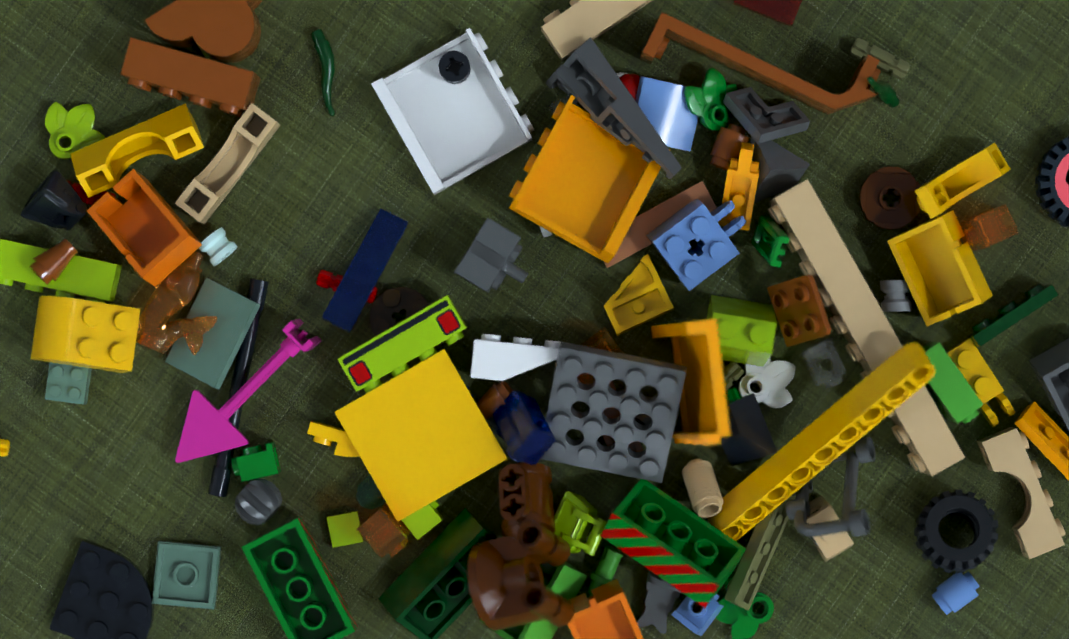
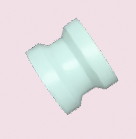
[199,227,238,266]

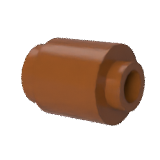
[710,123,750,171]

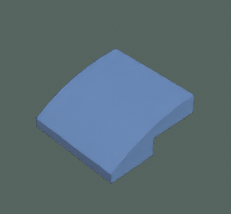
[635,76,699,152]

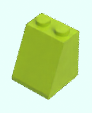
[707,295,777,367]

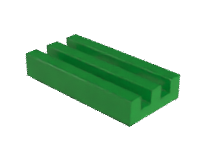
[751,215,790,267]

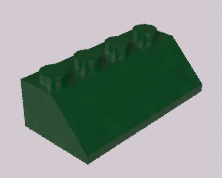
[378,508,498,639]

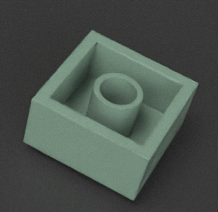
[45,362,92,405]

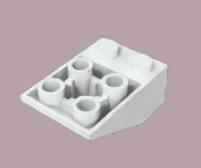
[470,334,561,381]

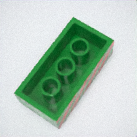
[600,479,746,608]
[241,516,358,639]

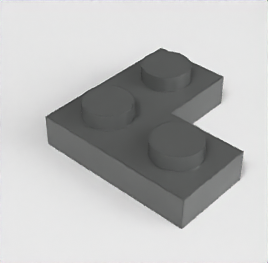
[723,87,811,144]

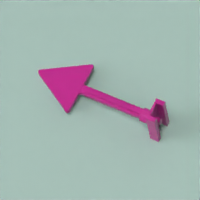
[175,318,322,463]

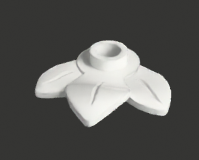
[738,358,795,408]

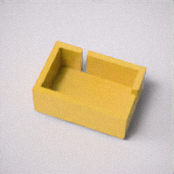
[887,210,993,327]

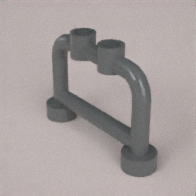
[786,437,876,537]

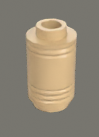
[682,459,724,518]

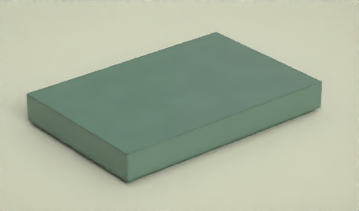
[165,278,261,389]

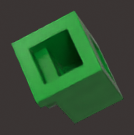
[231,441,281,482]

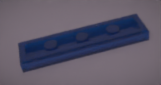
[322,208,408,333]

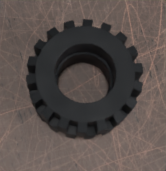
[915,490,998,573]

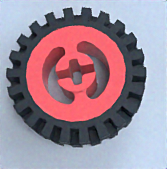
[1035,137,1069,227]

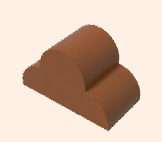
[145,0,263,63]

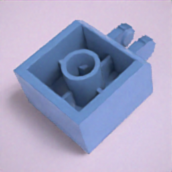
[646,199,746,291]

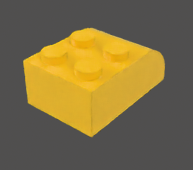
[30,296,140,373]

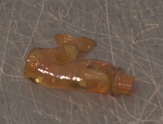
[136,251,218,355]

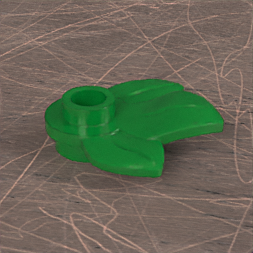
[684,68,738,131]
[716,578,774,639]

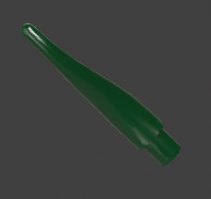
[310,29,335,116]
[867,76,900,108]

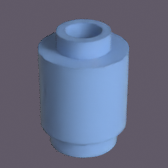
[932,571,980,615]

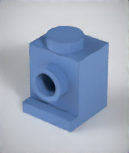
[671,594,724,636]

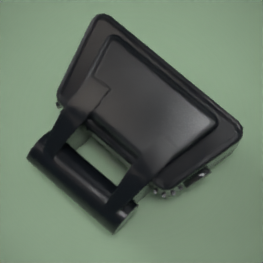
[21,170,88,230]

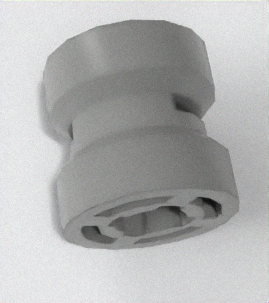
[880,280,913,312]

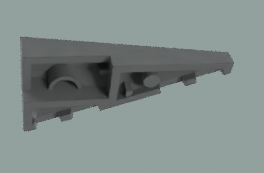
[545,37,682,179]

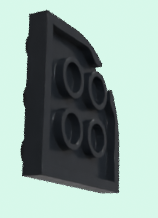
[49,540,154,639]

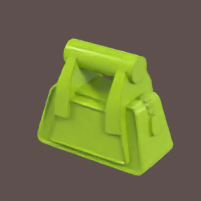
[554,491,608,556]

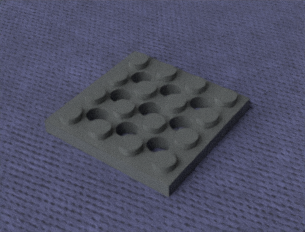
[538,342,687,483]

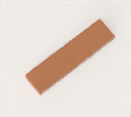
[603,181,717,268]

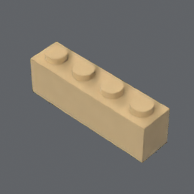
[541,0,653,61]

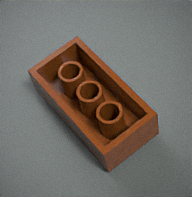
[121,38,261,117]

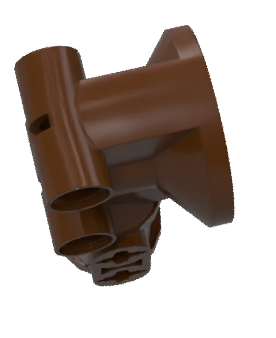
[467,462,574,630]

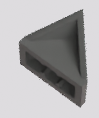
[749,138,810,203]

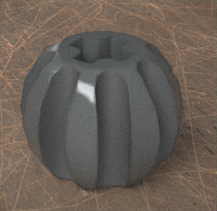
[235,478,282,525]

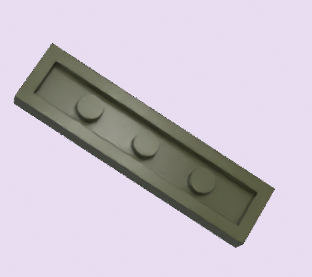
[724,496,796,611]

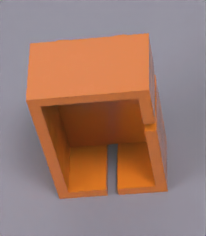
[87,169,202,287]
[568,579,644,639]

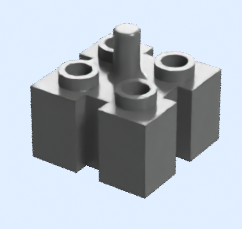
[455,218,528,293]

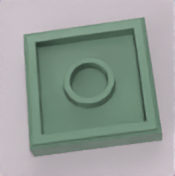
[152,540,222,610]

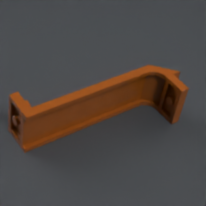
[640,12,881,115]

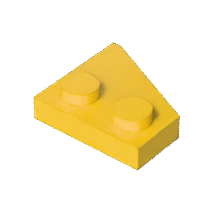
[604,254,674,336]

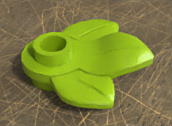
[45,102,105,159]

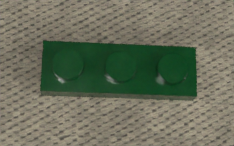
[968,283,1059,347]

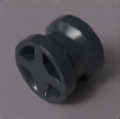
[438,51,471,85]

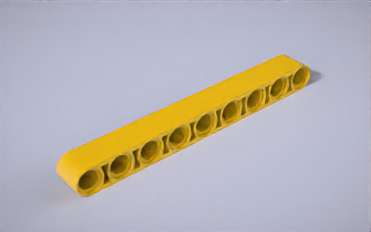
[707,343,935,541]

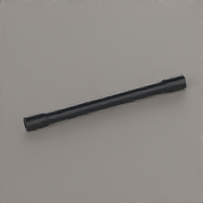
[208,278,269,497]

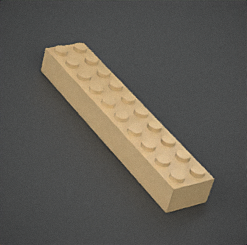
[768,179,965,476]

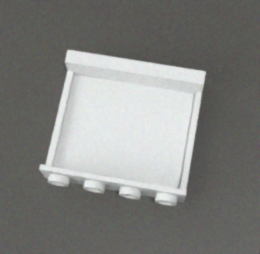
[371,28,534,195]

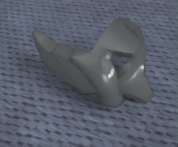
[637,570,682,634]

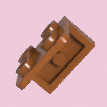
[767,274,831,347]

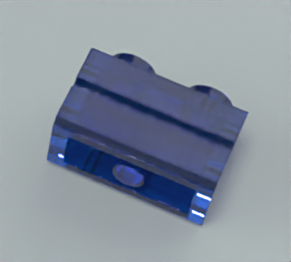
[493,390,556,465]

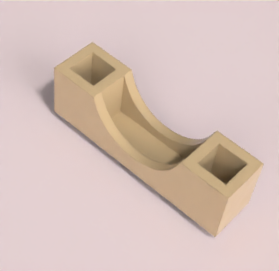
[175,103,280,224]
[976,427,1066,559]

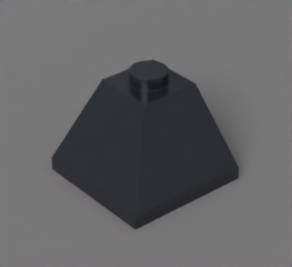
[720,393,777,466]

